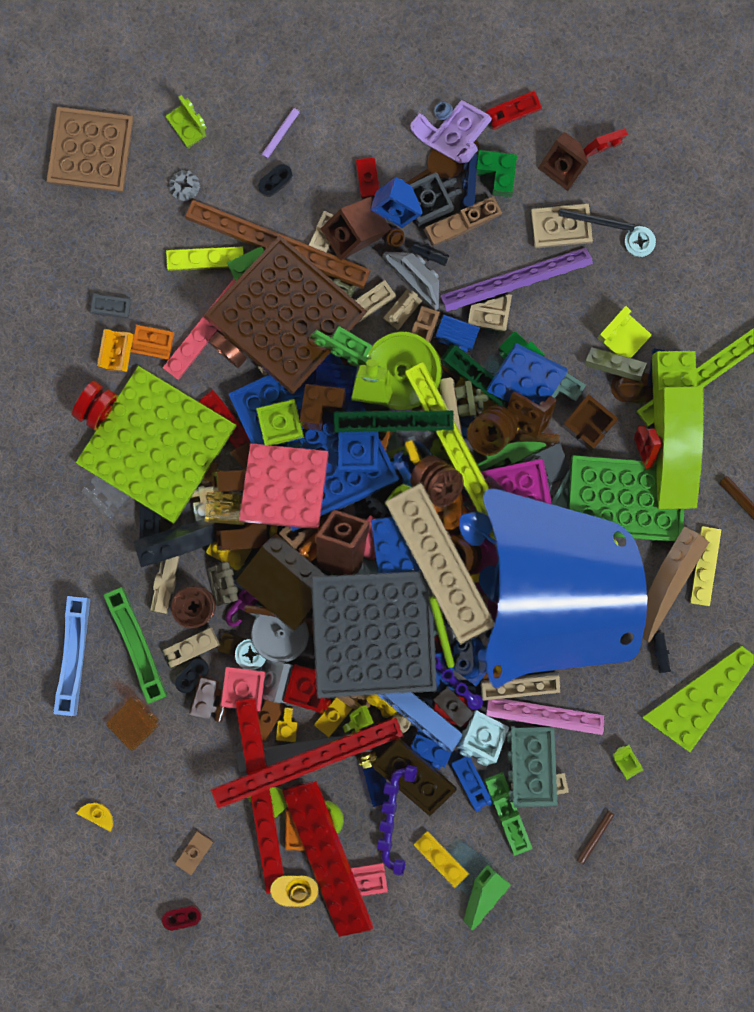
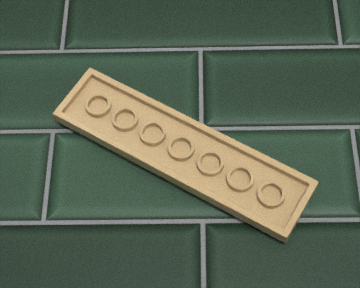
[386,483,495,644]

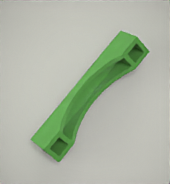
[104,587,169,704]

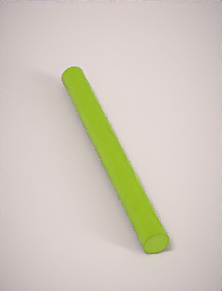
[429,596,455,668]

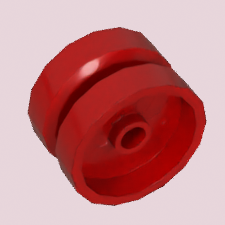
[71,380,118,431]

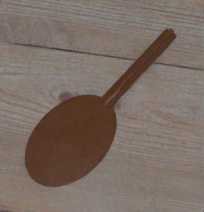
[406,140,479,185]

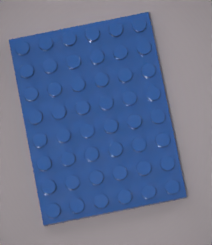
[229,353,399,531]

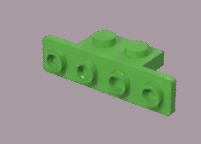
[310,326,380,367]

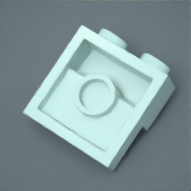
[456,710,509,766]

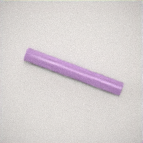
[261,108,300,159]

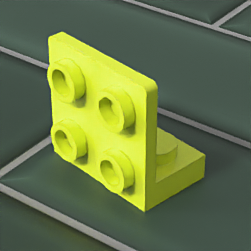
[598,306,651,358]

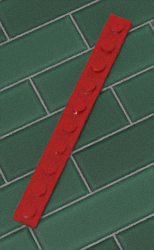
[235,697,284,894]
[211,717,403,809]

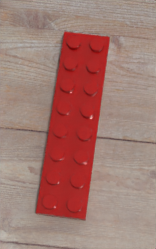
[282,780,374,937]

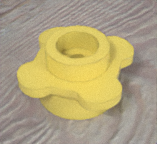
[358,751,377,768]

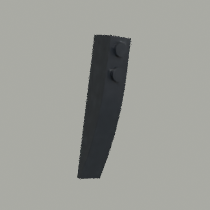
[133,507,248,568]

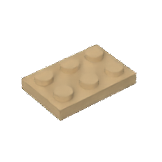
[531,204,593,248]

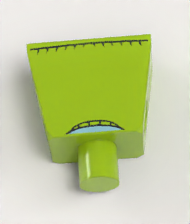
[352,359,392,405]

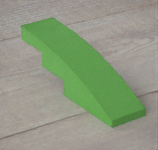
[484,772,532,856]

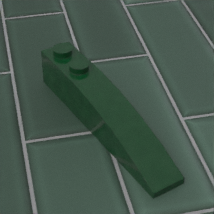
[440,345,509,409]
[333,410,454,432]

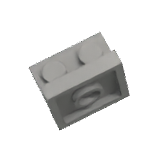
[258,660,294,704]

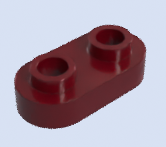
[162,905,202,931]

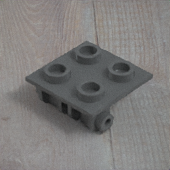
[524,442,570,491]

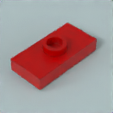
[356,157,379,199]

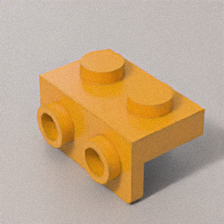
[97,329,134,372]

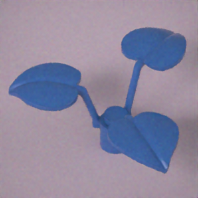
[459,512,500,601]

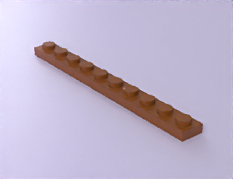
[185,200,371,289]

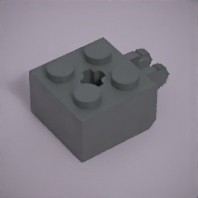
[410,173,462,227]

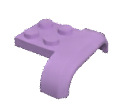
[411,100,492,163]

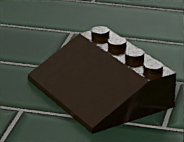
[236,533,326,632]

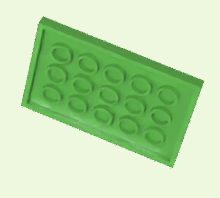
[568,455,684,542]

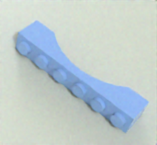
[54,596,90,716]

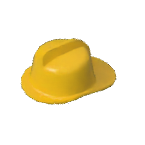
[270,876,318,907]

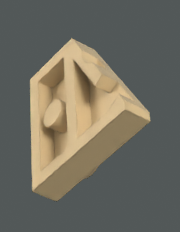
[468,294,512,332]

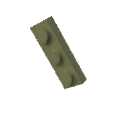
[585,347,647,382]

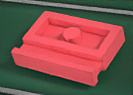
[351,863,388,896]

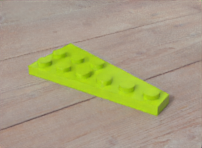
[641,646,754,753]

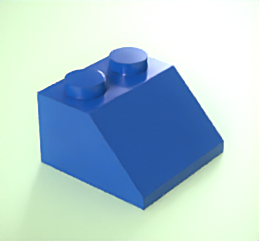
[370,177,423,228]

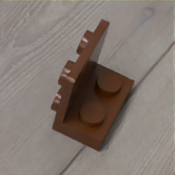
[507,391,557,439]

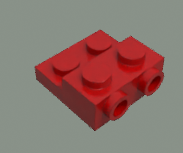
[283,664,331,713]

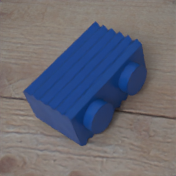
[435,315,480,353]

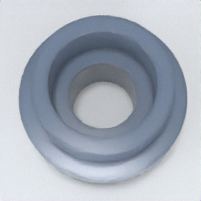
[434,102,453,120]

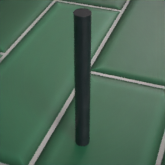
[558,209,635,232]

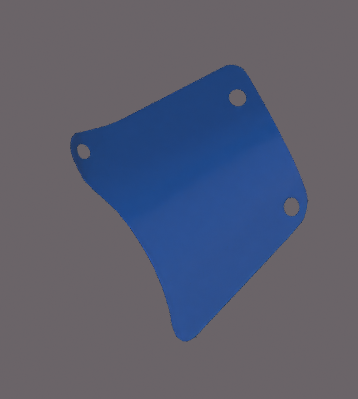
[483,489,647,688]

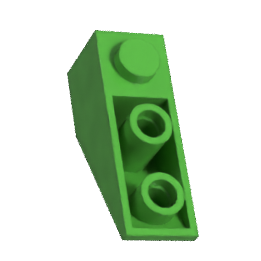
[463,864,511,930]

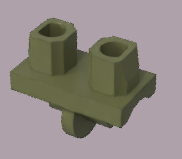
[455,381,488,420]

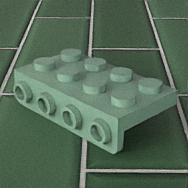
[507,726,558,808]

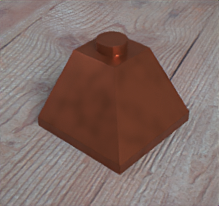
[538,132,588,191]

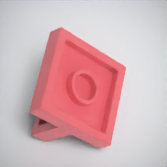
[221,667,265,711]

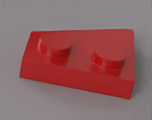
[583,128,628,157]

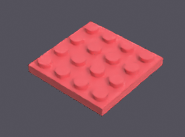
[240,444,329,529]

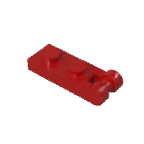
[485,90,542,130]

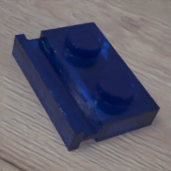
[315,362,358,396]

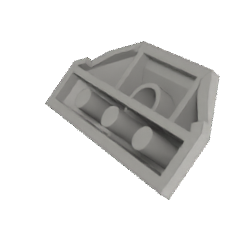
[382,252,439,311]

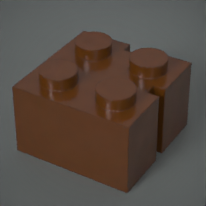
[562,394,618,451]

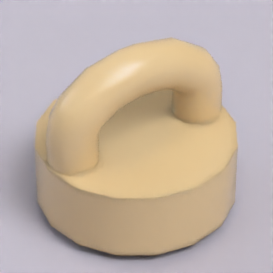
[391,713,411,733]

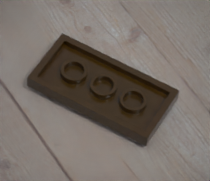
[372,737,457,816]

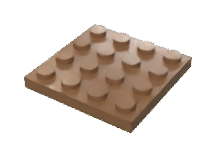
[47,107,134,193]

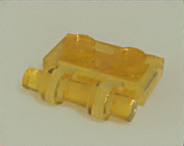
[205,491,244,525]

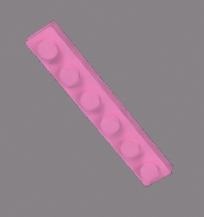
[486,699,604,735]

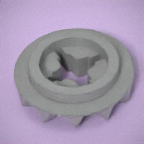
[169,170,200,201]

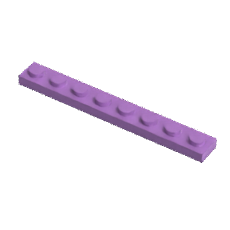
[440,248,593,311]

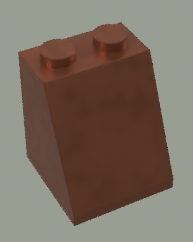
[320,197,391,260]
[316,510,370,576]

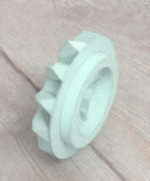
[625,226,656,257]
[235,639,266,670]

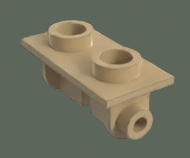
[383,289,422,330]

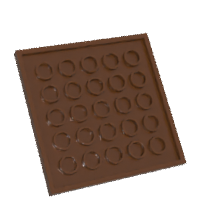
[204,235,368,395]

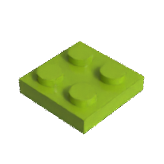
[256,399,304,446]

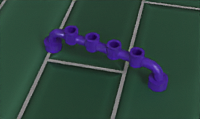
[435,655,483,710]
[377,765,417,876]

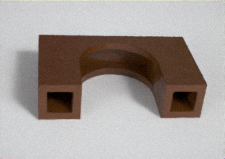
[212,470,270,551]

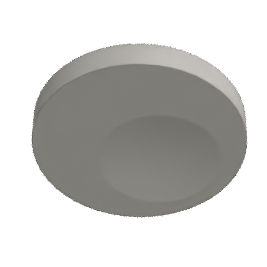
[251,615,309,663]

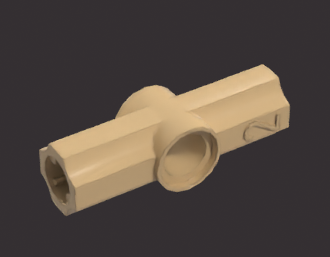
[150,556,179,614]

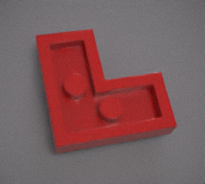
[634,426,662,469]

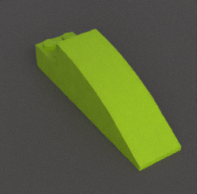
[652,351,704,509]

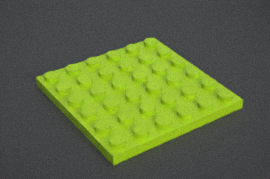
[76,366,236,524]

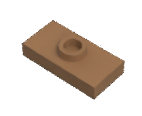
[175,831,214,875]

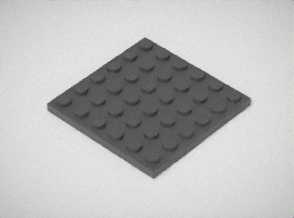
[311,571,437,698]

